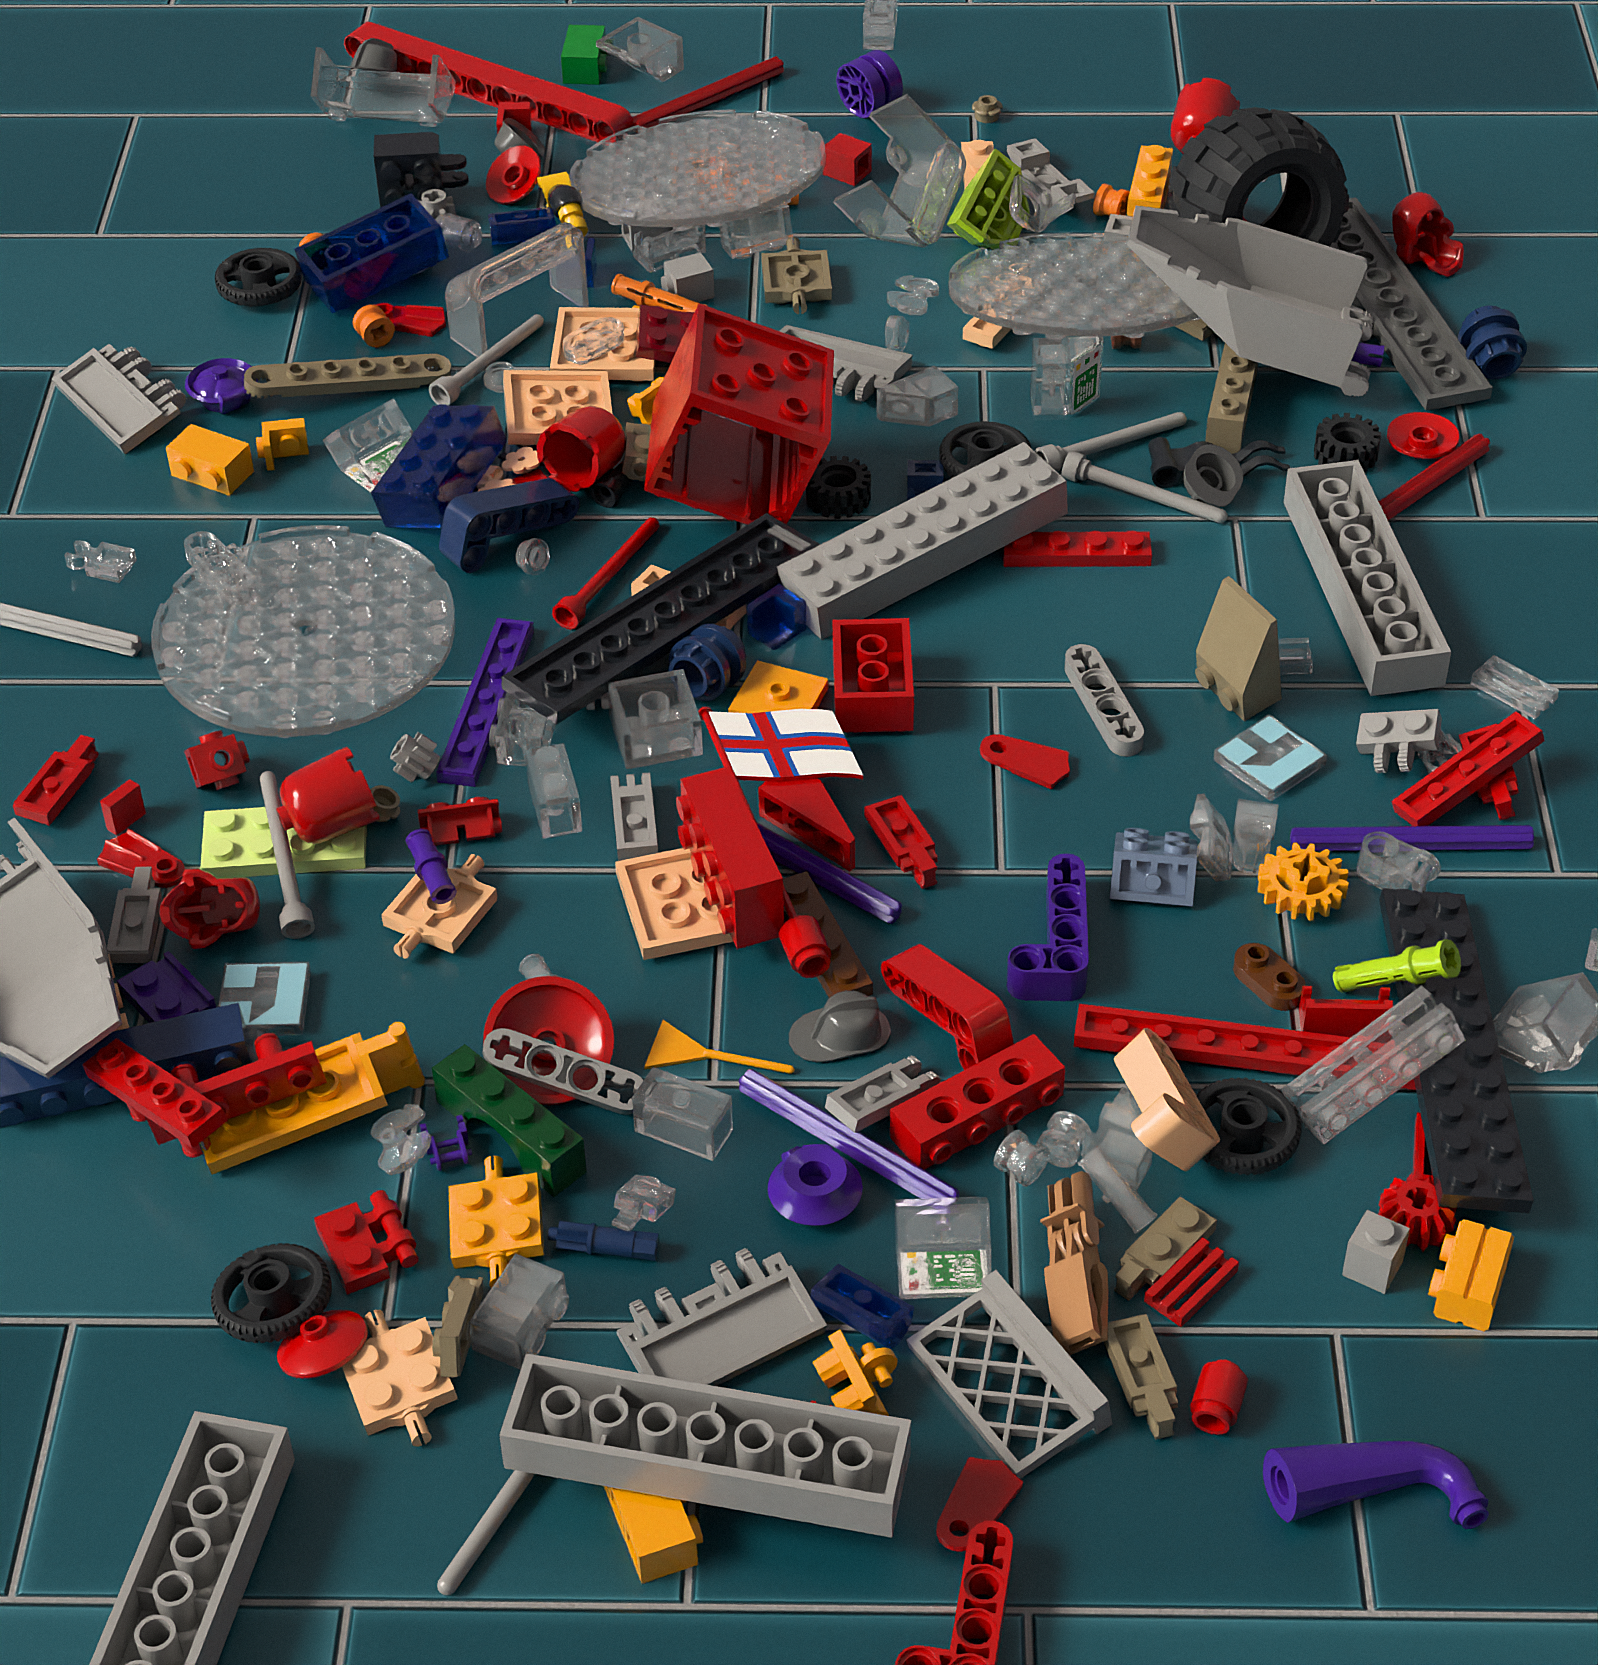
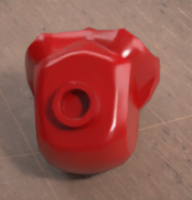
[1392,192,1464,276]
[159,868,260,949]

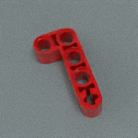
[881,944,1014,1070]
[895,1520,1013,1665]

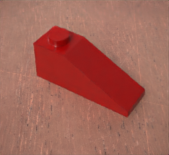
[758,778,855,871]

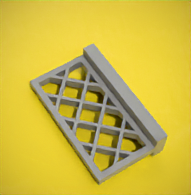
[907,1270,1112,1479]

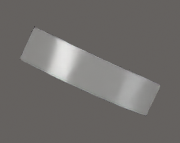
[1007,138,1095,207]

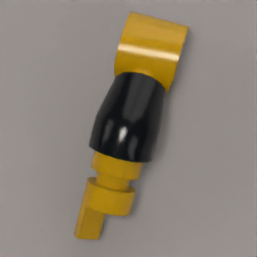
[537,172,588,254]

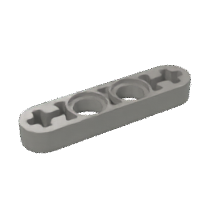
[1064,644,1144,757]
[482,1028,647,1115]

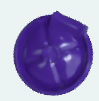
[185,358,258,414]
[768,1144,863,1226]

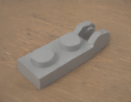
[825,1055,941,1133]

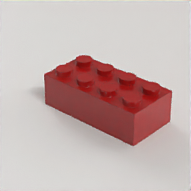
[676,767,784,949]

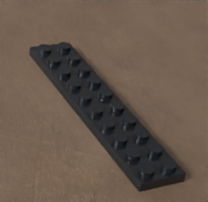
[502,513,821,724]
[1379,888,1534,1213]

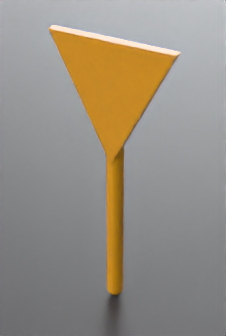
[644,1020,795,1074]

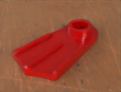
[377,303,446,337]
[980,734,1070,789]
[97,829,185,888]
[936,1457,1023,1552]

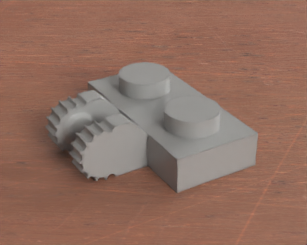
[1356,709,1442,773]

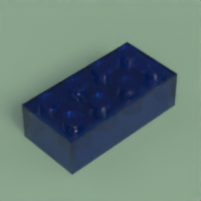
[294,193,449,314]
[371,404,507,529]

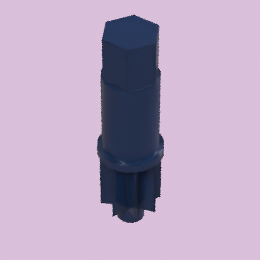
[548,1220,659,1261]

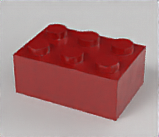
[832,618,914,732]

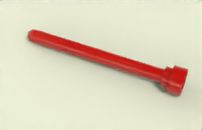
[552,517,660,630]

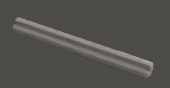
[0,602,142,657]

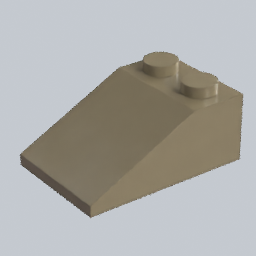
[1195,576,1282,721]

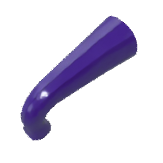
[1263,1441,1489,1529]

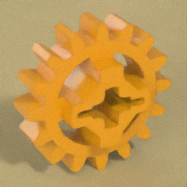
[1258,843,1349,921]

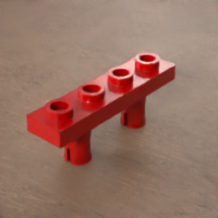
[145,1033,327,1145]
[82,1038,228,1158]

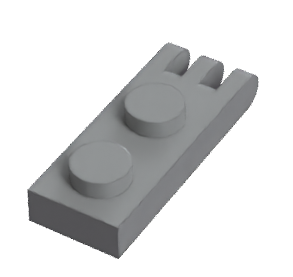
[610,773,658,860]

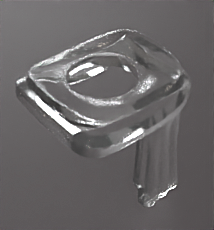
[1009,174,1076,233]

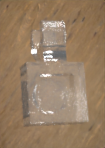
[612,1174,676,1231]

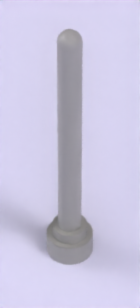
[429,314,544,407]
[1035,412,1187,472]
[1062,451,1228,523]
[260,771,315,939]
[437,1470,535,1595]

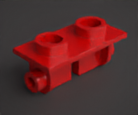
[418,797,502,846]

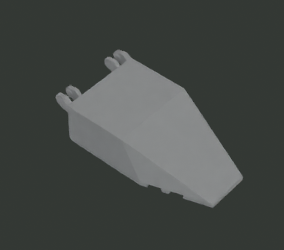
[1127,205,1373,397]
[0,817,122,1079]

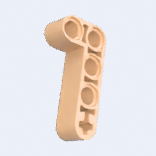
[1114,1028,1220,1172]

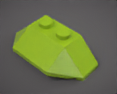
[947,148,1030,253]

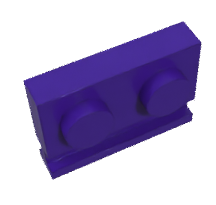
[116,951,216,1023]

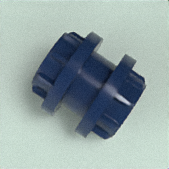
[1458,305,1527,380]
[668,624,747,701]

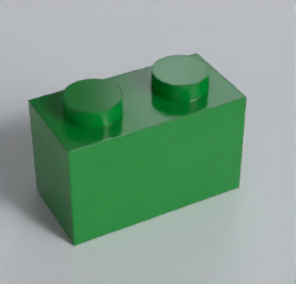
[561,24,611,85]

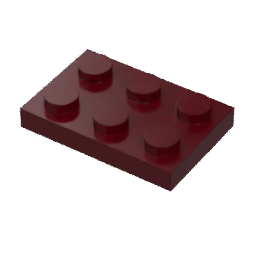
[636,304,694,363]

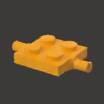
[448,1156,544,1290]

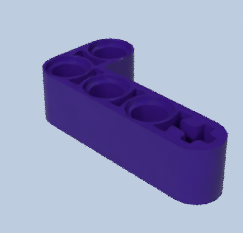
[1006,853,1089,1001]

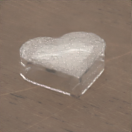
[885,315,909,352]

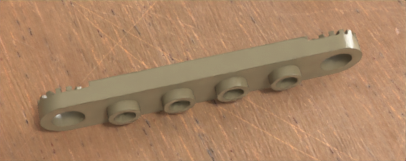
[244,354,451,398]

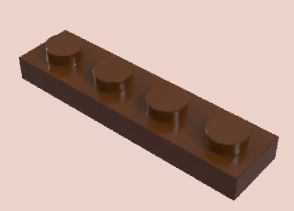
[783,871,873,998]

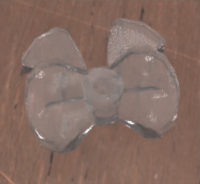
[887,275,939,316]
[370,1104,431,1175]

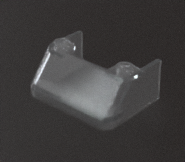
[311,47,456,127]
[833,94,966,248]
[445,222,589,358]

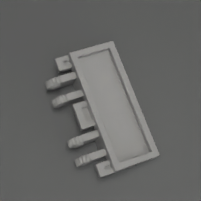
[780,325,913,402]
[52,344,187,454]
[617,1248,827,1386]

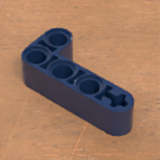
[439,478,579,573]

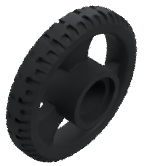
[215,248,302,307]
[939,421,1032,478]
[1196,1077,1302,1175]
[211,1243,332,1343]

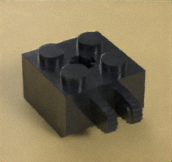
[373,132,469,211]

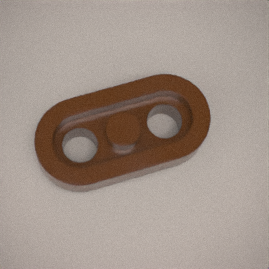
[1233,943,1306,1011]

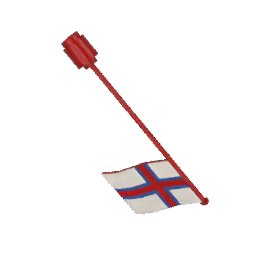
[697,706,863,978]

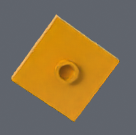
[728,660,829,713]

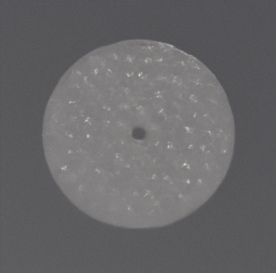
[569,110,827,231]
[948,233,1201,340]
[151,525,456,738]

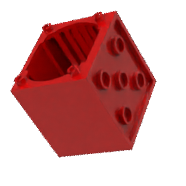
[644,303,834,525]

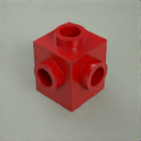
[184,730,250,790]

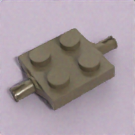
[761,237,832,314]

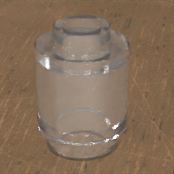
[432,213,482,253]

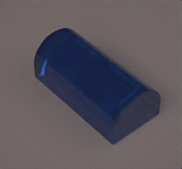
[488,207,557,245]
[810,1264,914,1349]

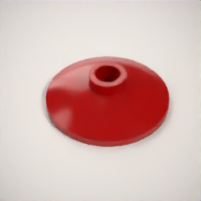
[486,146,541,205]
[1387,412,1459,459]
[277,1310,368,1379]

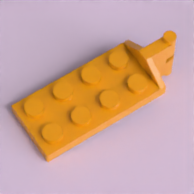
[200,1022,425,1175]

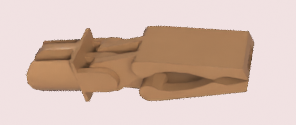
[1040,1171,1108,1355]

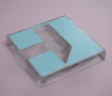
[1213,715,1327,801]
[218,962,311,1036]

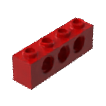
[890,1034,1065,1170]

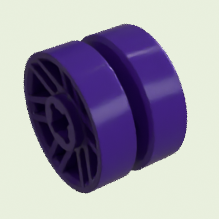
[836,50,903,118]

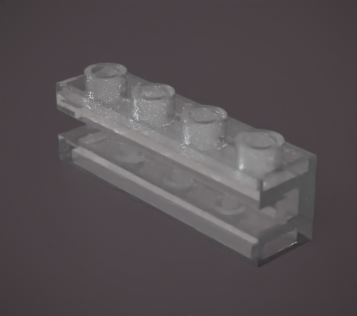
[1281,986,1465,1144]

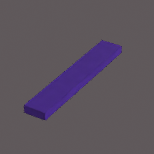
[436,618,534,787]

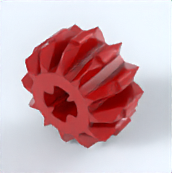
[1378,1172,1457,1252]

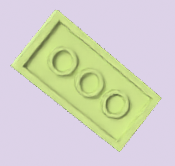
[200,807,367,878]

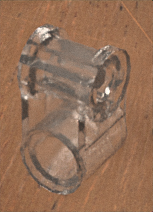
[1232,799,1279,874]
[1356,832,1441,893]

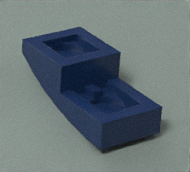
[907,460,943,501]

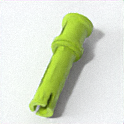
[1333,939,1461,993]

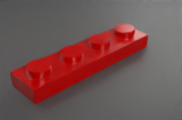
[1003,531,1152,567]
[1391,711,1545,826]

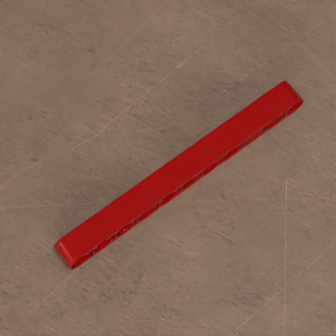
[344,22,633,145]

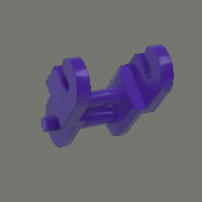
[420,1114,472,1171]

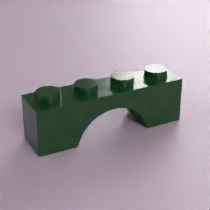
[432,1044,587,1197]

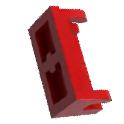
[1298,986,1394,1041]

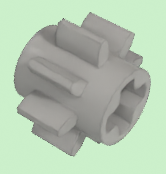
[415,189,456,230]
[390,732,440,783]

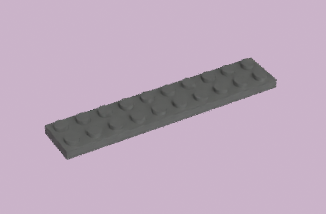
[1329,197,1492,411]

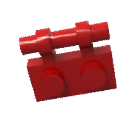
[314,1190,419,1295]

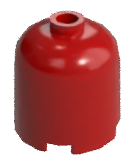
[1170,78,1241,154]
[537,406,626,492]
[276,747,380,844]

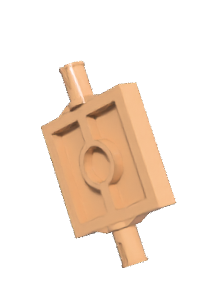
[381,854,497,959]
[342,1310,458,1447]

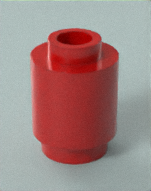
[1190,1360,1248,1435]

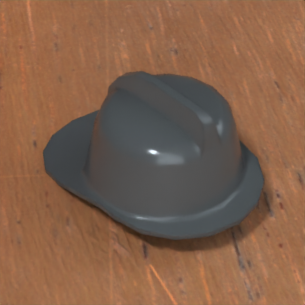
[335,38,402,79]
[494,118,545,157]
[1184,444,1243,507]
[789,990,891,1063]

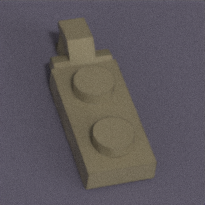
[1114,1197,1217,1301]
[432,1276,483,1377]
[1103,1314,1178,1440]

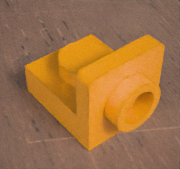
[256,418,309,471]

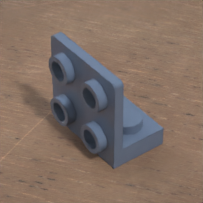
[1110,828,1197,906]

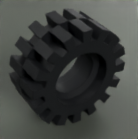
[1314,413,1381,472]
[806,456,871,519]

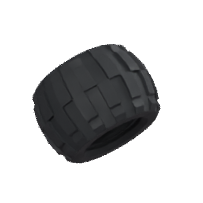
[1168,107,1349,246]

